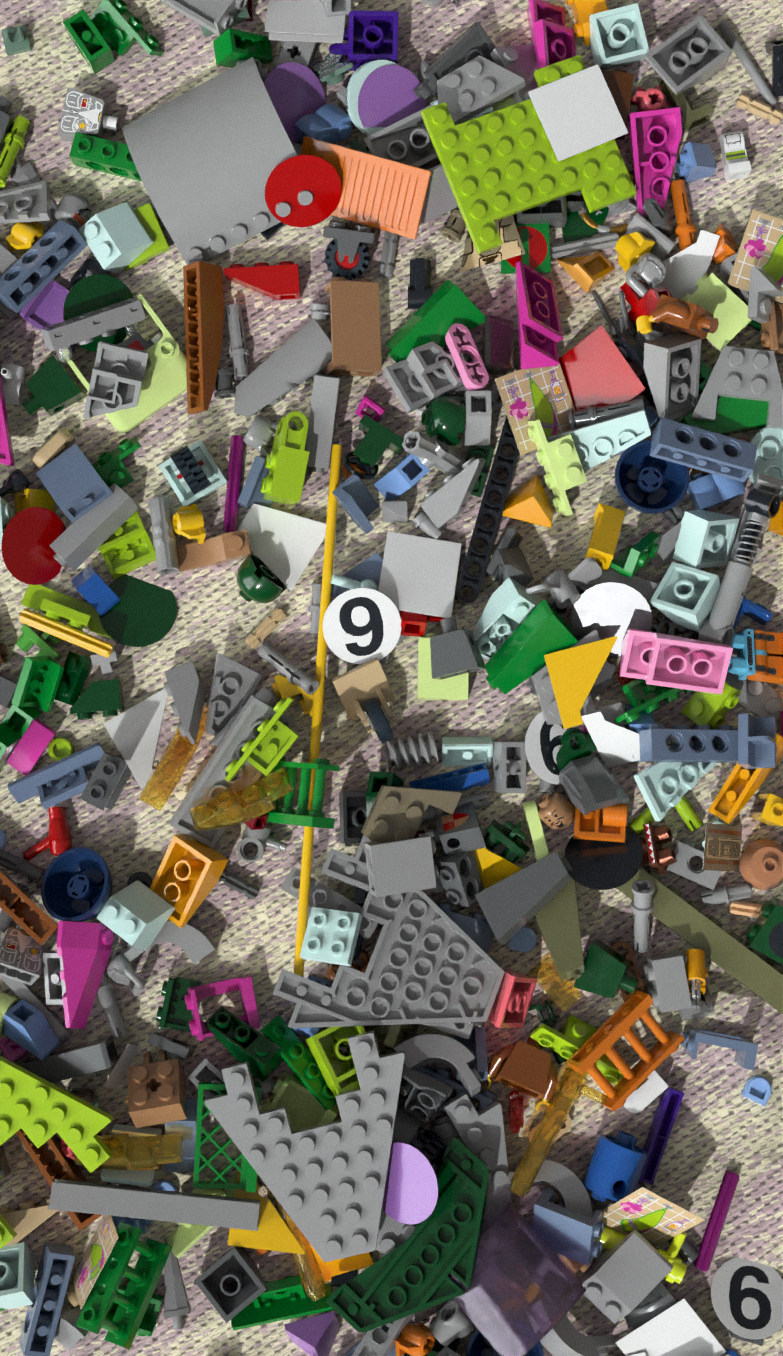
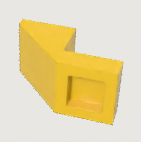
[272,675,314,718]

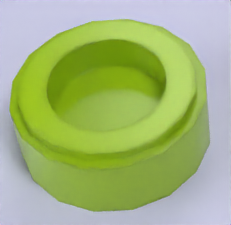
[48,737,74,761]

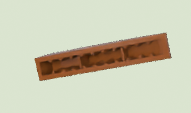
[183,261,224,415]
[0,868,58,946]
[16,1129,101,1231]

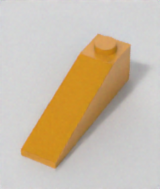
[708,733,783,824]

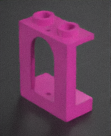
[184,975,260,1041]

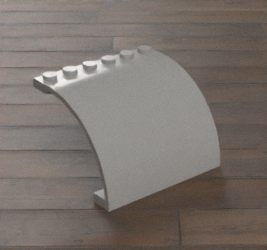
[123,57,313,265]

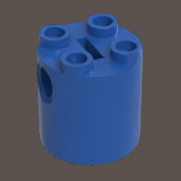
[583,1130,649,1203]

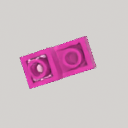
[7,718,57,776]

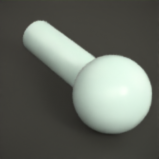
[331,574,378,591]

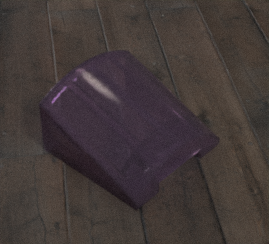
[450,1202,586,1356]

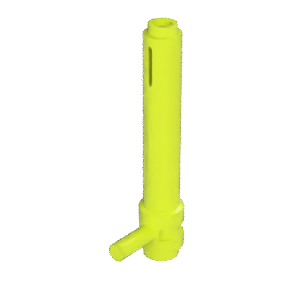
[600,1225,687,1284]

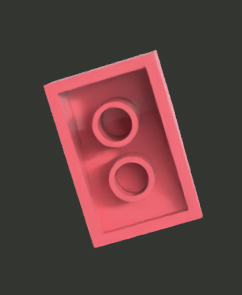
[488,968,538,1028]

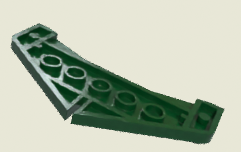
[326,1137,491,1333]

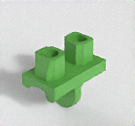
[15,624,62,662]

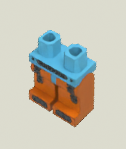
[727,629,783,684]

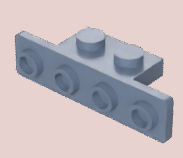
[7,743,105,810]

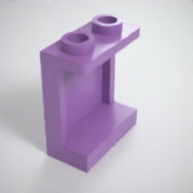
[20,279,78,353]

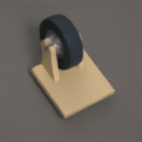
[331,658,395,743]

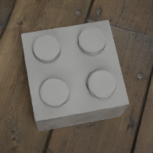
[642,952,692,1013]

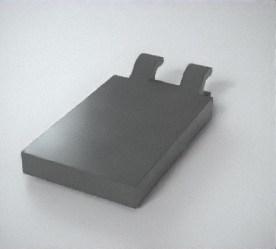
[413,22,496,99]

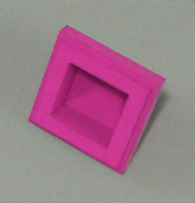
[355,394,385,422]

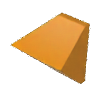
[556,251,615,293]
[502,474,554,528]

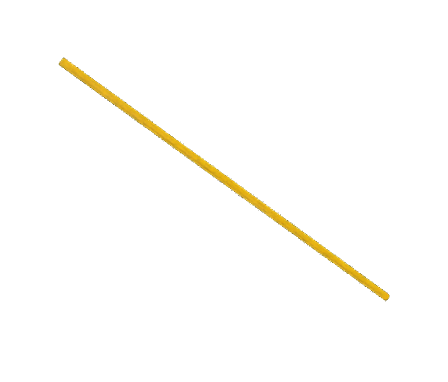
[293,444,342,977]

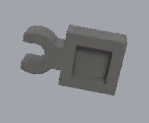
[148,1031,196,1061]

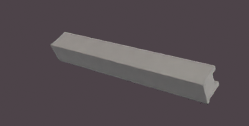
[47,1179,260,1231]

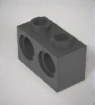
[434,851,485,907]

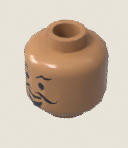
[537,792,575,830]

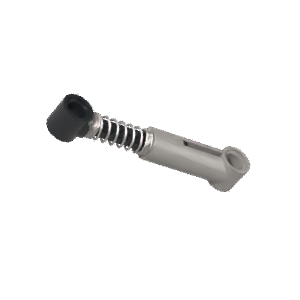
[699,488,781,646]

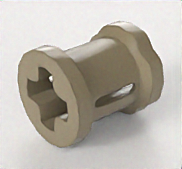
[440,209,466,243]

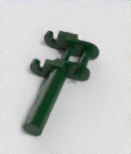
[528,999,567,1065]

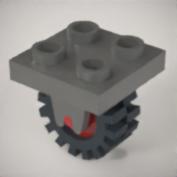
[323,221,377,280]

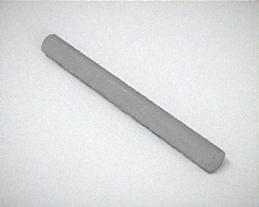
[718,20,778,107]

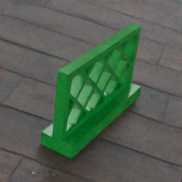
[193,1082,262,1192]

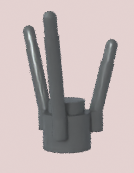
[592,291,637,338]

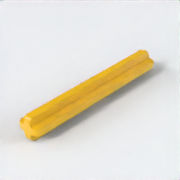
[19,609,114,657]

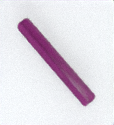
[223,435,245,533]
[694,1170,740,1272]

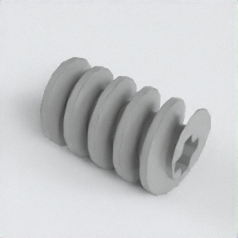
[385,732,439,772]

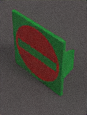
[501,223,551,274]

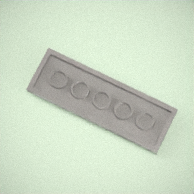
[169,695,295,848]

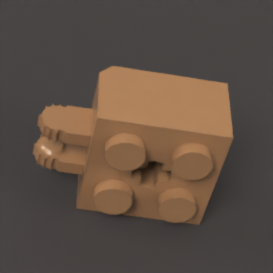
[128,1050,187,1128]

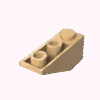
[0,1197,58,1245]

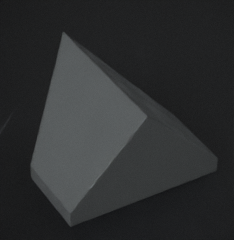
[498,547,534,587]

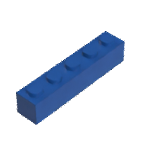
[409,762,491,791]

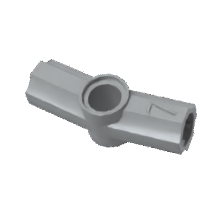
[402,430,465,476]

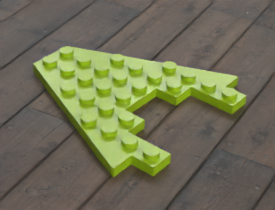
[0,1056,114,1249]

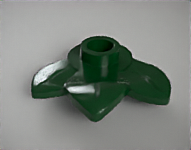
[556,727,597,771]

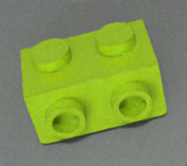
[681,681,742,730]

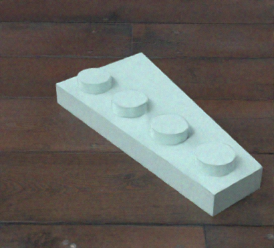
[547,409,652,473]
[633,739,717,821]

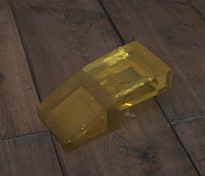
[528,955,582,1012]

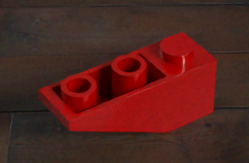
[223,261,301,300]

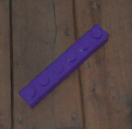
[639,1087,685,1185]

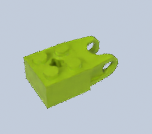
[260,411,309,505]
[306,1026,366,1096]

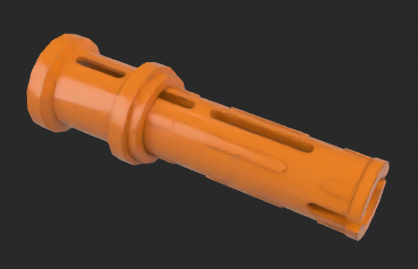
[670,179,697,253]

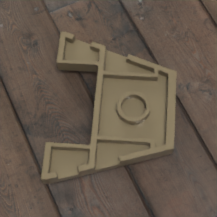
[361,785,462,843]

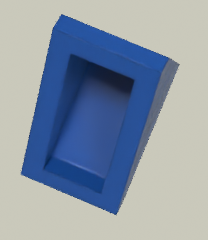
[71,565,120,616]

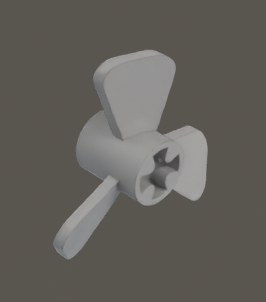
[525,557,602,609]

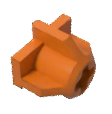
[711,223,739,265]
[395,1321,435,1356]

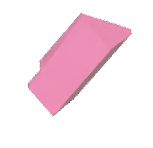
[620,628,733,694]

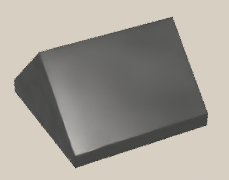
[339,791,367,843]

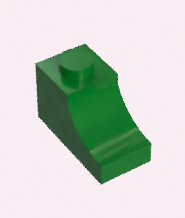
[213,28,273,68]

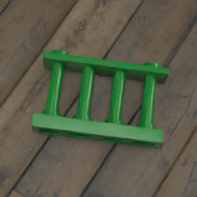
[264,757,340,829]
[75,1222,172,1350]

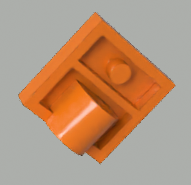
[574,791,628,843]

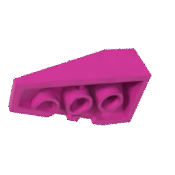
[628,107,682,215]
[57,921,114,1029]

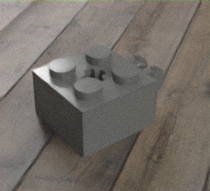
[515,190,585,228]

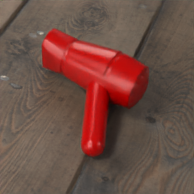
[23,807,72,860]

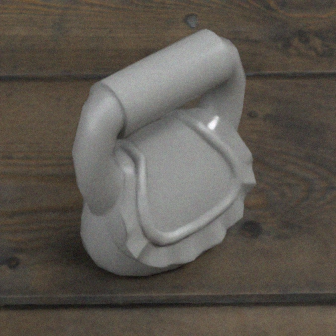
[626,253,668,298]
[243,414,278,457]
[107,955,145,996]

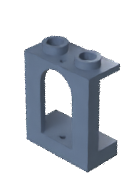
[681,1026,758,1070]

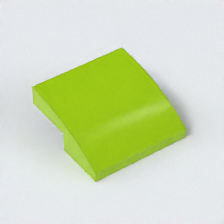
[125,203,170,271]
[99,511,156,579]

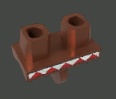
[640,822,677,875]

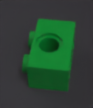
[63,9,115,74]

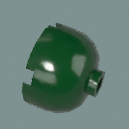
[421,395,466,446]
[236,555,287,604]

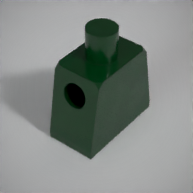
[22,355,86,416]
[573,939,640,998]

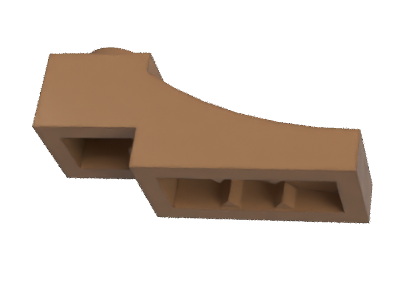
[176,529,252,572]

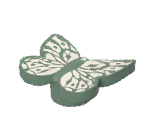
[312,53,354,85]

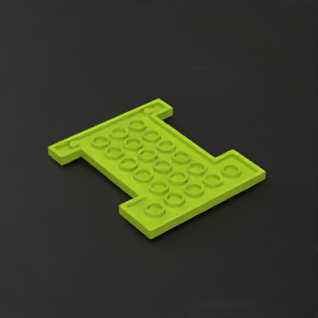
[421,55,637,255]

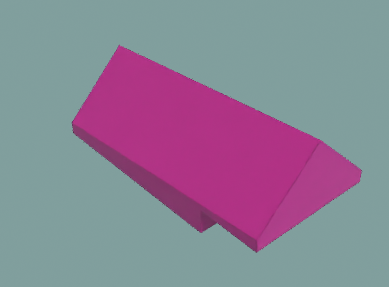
[527,0,576,69]
[515,261,564,369]

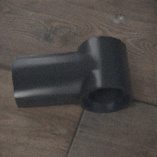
[408,258,433,309]

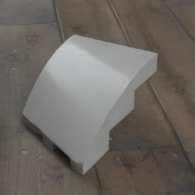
[83,341,150,419]
[383,341,474,414]

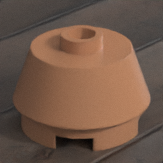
[739,839,783,890]

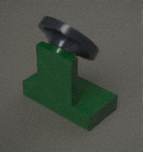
[344,414,404,480]

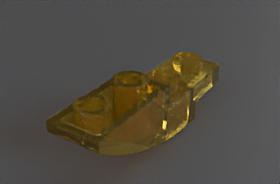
[138,716,206,811]
[190,767,293,831]
[75,1133,183,1170]

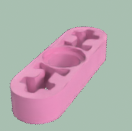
[445,323,489,391]

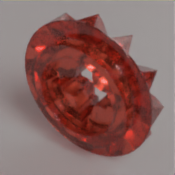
[508,1091,524,1133]

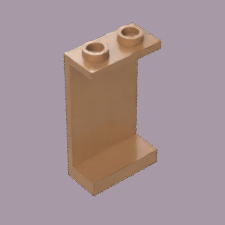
[325,277,382,377]

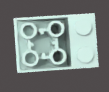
[472,577,543,660]

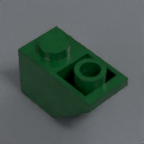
[70,679,124,720]

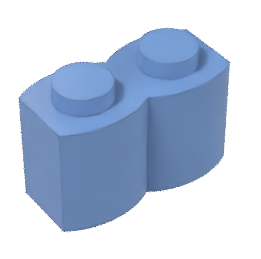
[294,103,353,143]
[687,472,746,510]

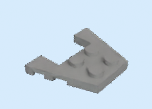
[691,346,783,429]
[531,630,628,725]

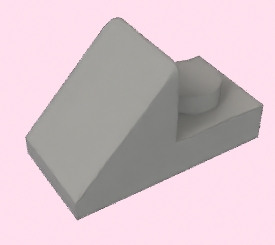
[748,267,783,323]

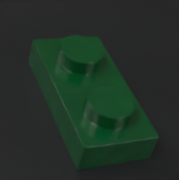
[55,651,92,706]

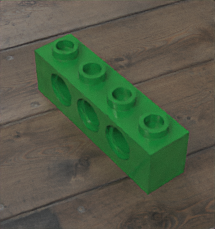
[69,132,142,182]

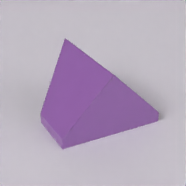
[284,1311,340,1356]

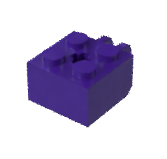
[329,10,398,71]

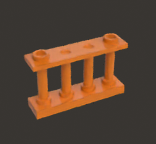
[566,990,684,1112]

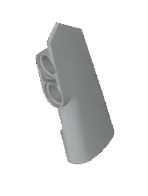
[234,319,332,417]

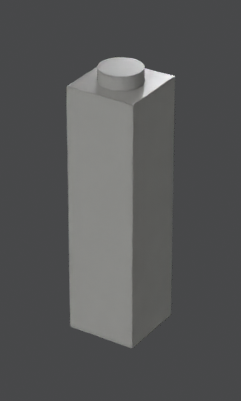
[49,483,139,571]

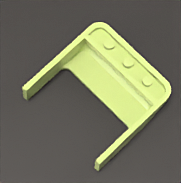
[59,294,187,432]

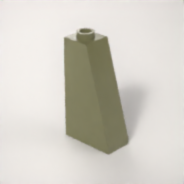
[534,877,585,981]

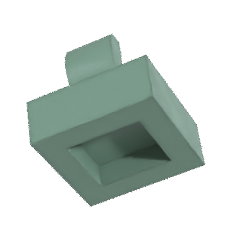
[2,25,32,56]

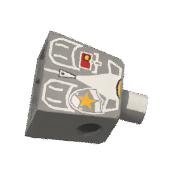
[58,87,120,142]
[0,924,43,986]

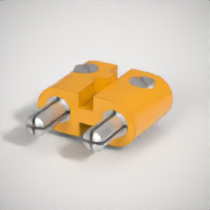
[685,949,708,1009]

